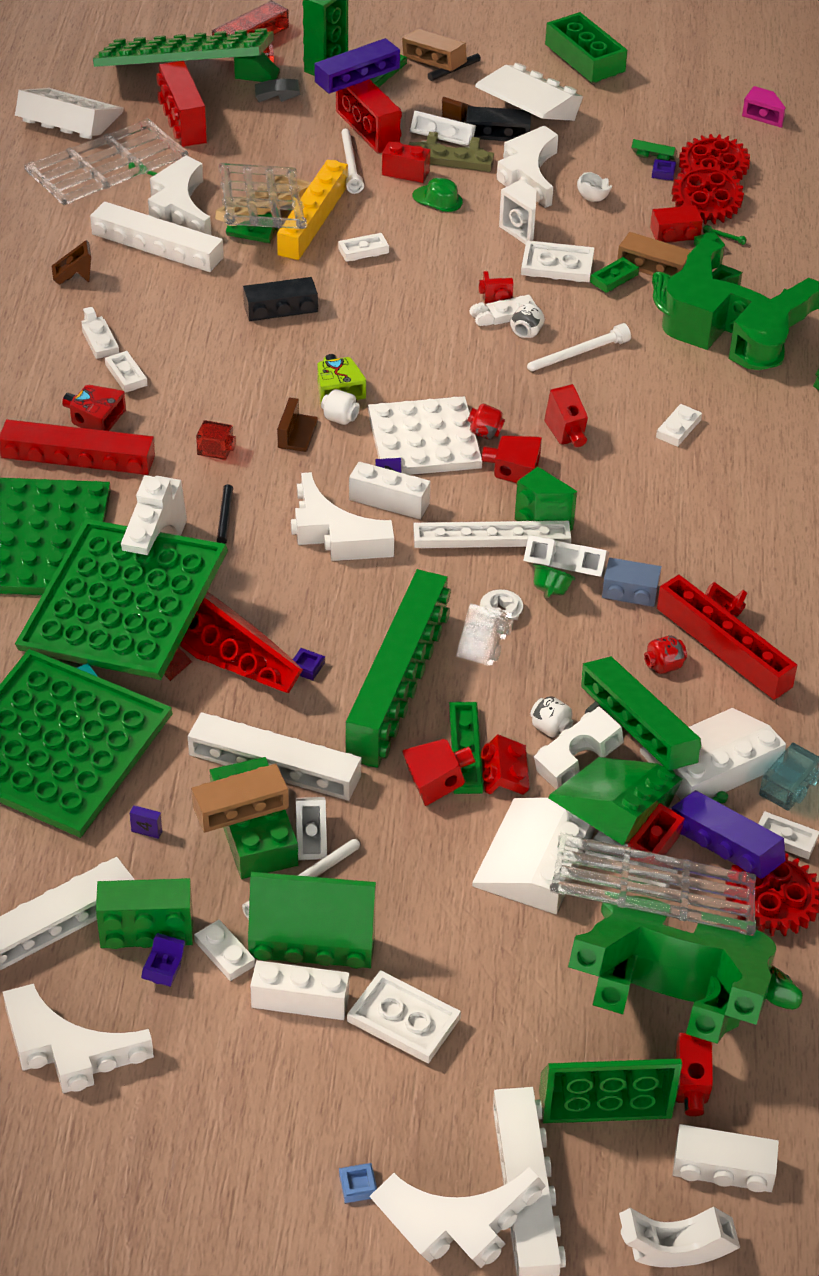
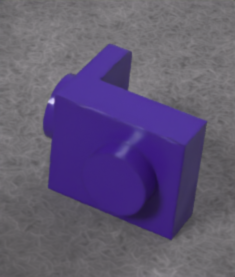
[141,933,185,987]

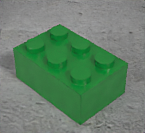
[96,878,193,949]

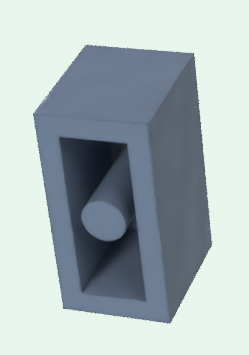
[602,557,662,607]

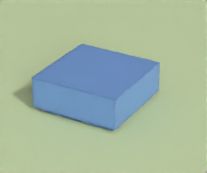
[339,1163,377,1203]

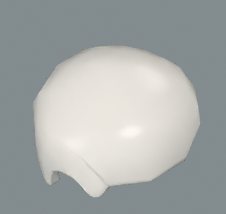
[577,172,612,202]

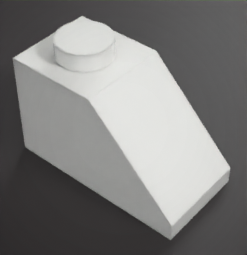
[296,797,327,860]

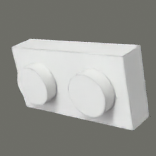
[338,233,389,262]
[105,351,147,393]
[656,404,702,447]
[758,811,819,860]
[194,920,255,981]

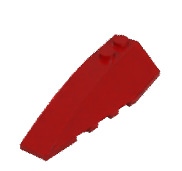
[180,591,303,693]

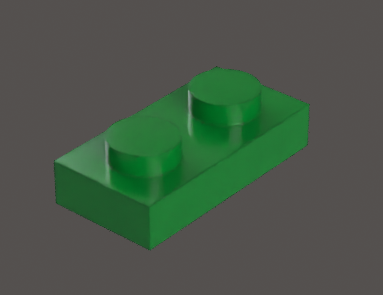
[631,139,677,161]
[590,257,639,293]

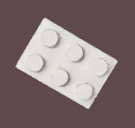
[521,240,594,282]
[347,970,461,1064]

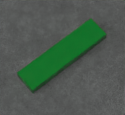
[449,702,483,794]

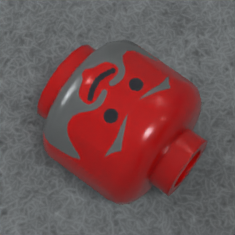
[467,403,505,440]
[644,635,687,674]

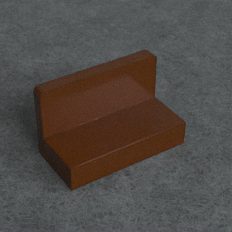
[277,397,318,452]

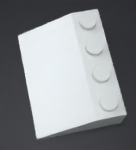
[475,63,583,121]
[15,88,124,139]
[640,708,786,800]
[472,798,596,914]

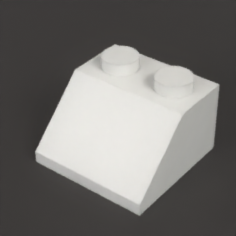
[499,180,537,245]

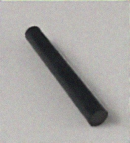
[428,53,481,81]
[217,484,233,544]

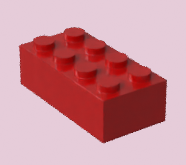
[156,61,207,147]
[336,79,402,154]

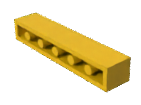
[277,160,348,260]

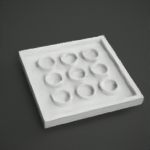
[368,396,482,475]

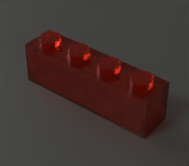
[212,0,289,35]

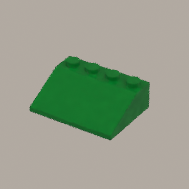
[548,757,683,845]
[248,872,376,969]
[539,1059,682,1124]

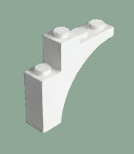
[497,125,558,208]
[148,155,211,235]
[291,472,394,561]
[121,475,187,555]
[3,984,154,1093]
[370,1167,546,1268]

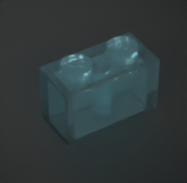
[759,742,819,811]

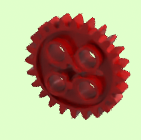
[679,134,750,180]
[671,163,744,225]
[724,853,819,937]

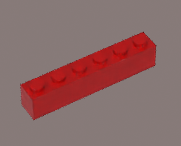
[0,419,155,475]
[657,574,798,700]

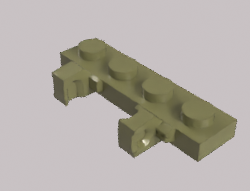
[409,131,494,172]

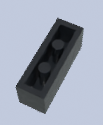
[466,106,532,141]
[243,277,318,322]

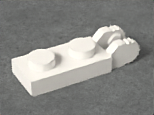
[469,295,537,327]

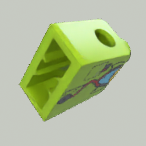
[317,354,366,404]

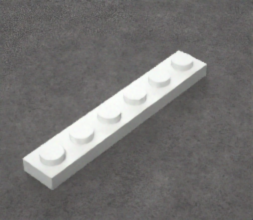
[413,521,571,548]

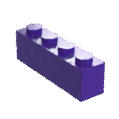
[314,38,400,94]
[671,790,786,879]

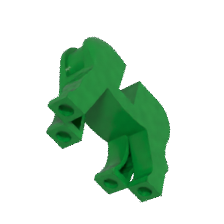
[652,238,819,370]
[568,896,803,1044]

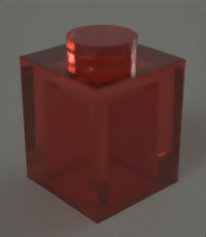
[196,420,236,460]

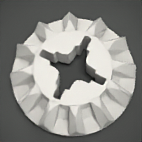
[480,589,523,624]

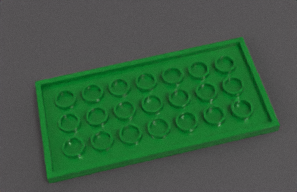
[93,28,274,67]

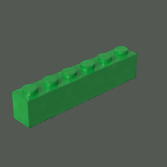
[581,656,702,771]

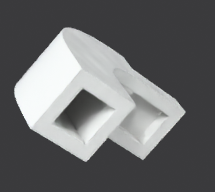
[619,1207,740,1268]

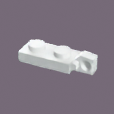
[81,307,119,359]

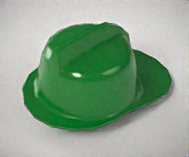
[412,178,463,212]
[533,563,575,598]

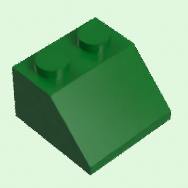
[514,467,577,531]

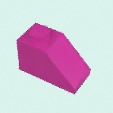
[742,86,786,127]

